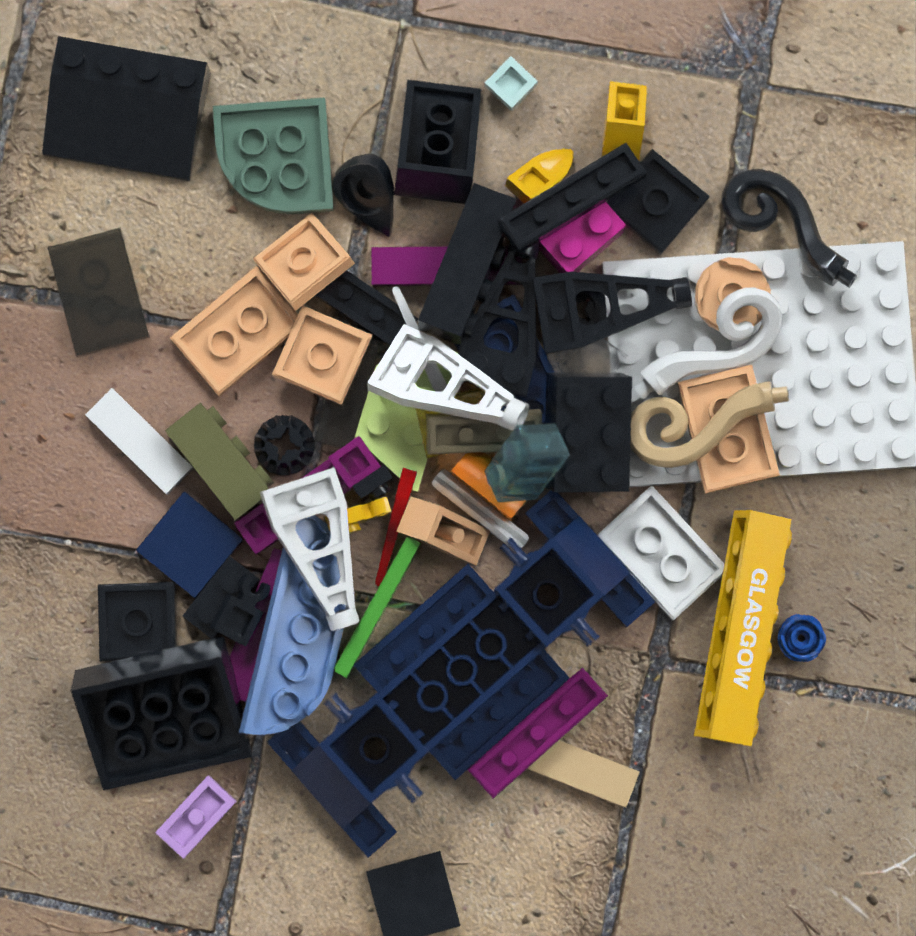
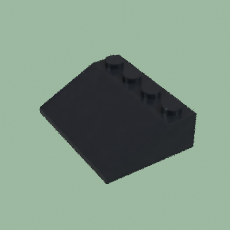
[42,36,211,181]
[71,636,252,791]

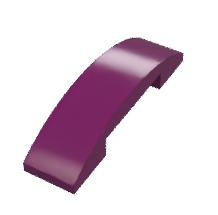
[234,436,381,555]

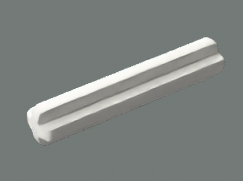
[432,469,529,551]

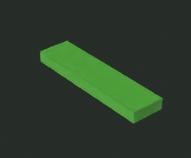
[334,537,421,679]

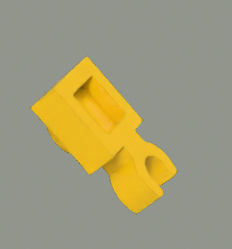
[324,497,392,535]

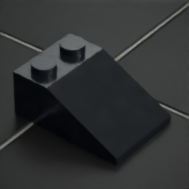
[394,79,481,204]

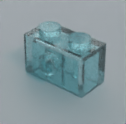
[484,423,570,502]

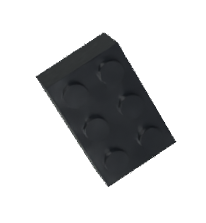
[544,372,632,492]

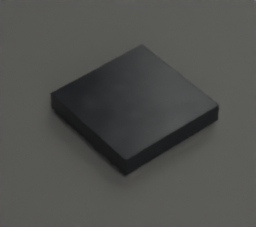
[606,149,710,255]
[98,582,177,661]
[366,851,461,936]

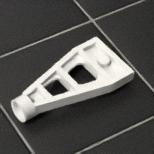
[367,324,529,433]
[260,468,360,631]

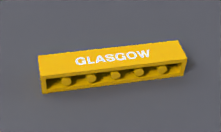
[694,510,792,746]

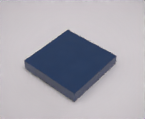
[136,492,244,599]

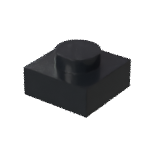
[353,465,394,502]

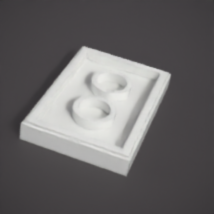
[597,485,724,621]

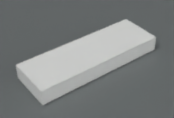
[85,388,194,495]

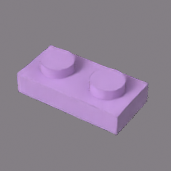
[155,775,237,859]

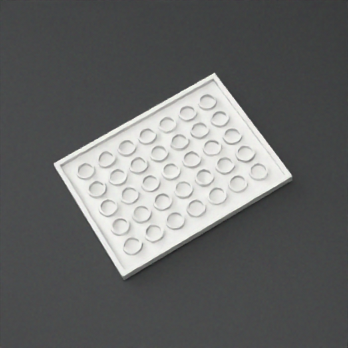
[602,241,916,487]

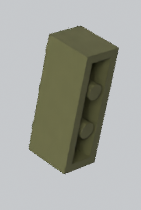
[165,402,274,522]

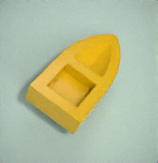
[505,149,574,203]

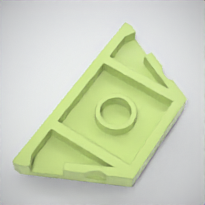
[355,351,459,493]

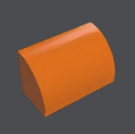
[451,452,534,521]

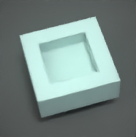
[485,56,538,111]

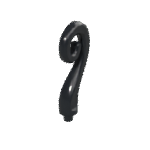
[721,169,857,288]

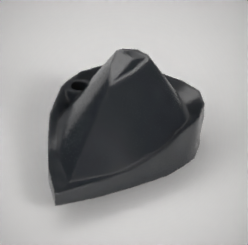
[332,154,394,237]

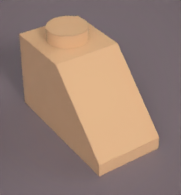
[396,497,490,566]

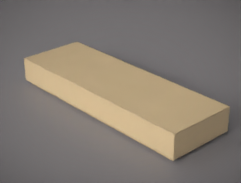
[527,740,640,808]

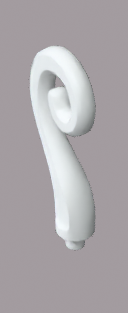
[634,287,782,399]

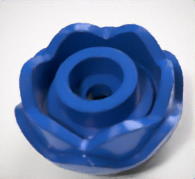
[778,614,826,662]

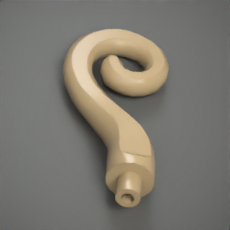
[630,381,789,468]

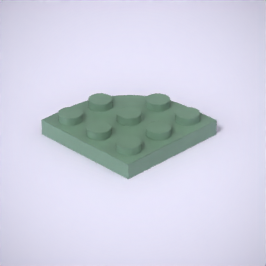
[213,98,334,214]

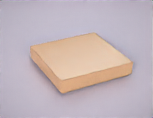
[253,212,355,311]
[272,305,372,406]

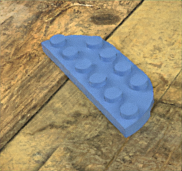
[239,515,346,735]

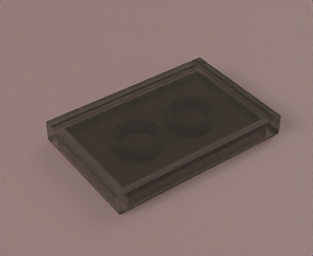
[47,228,150,357]

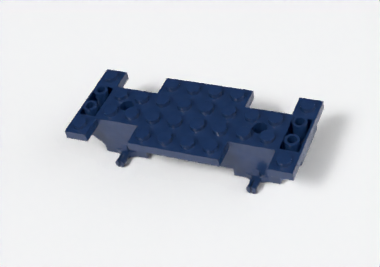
[267,490,655,858]

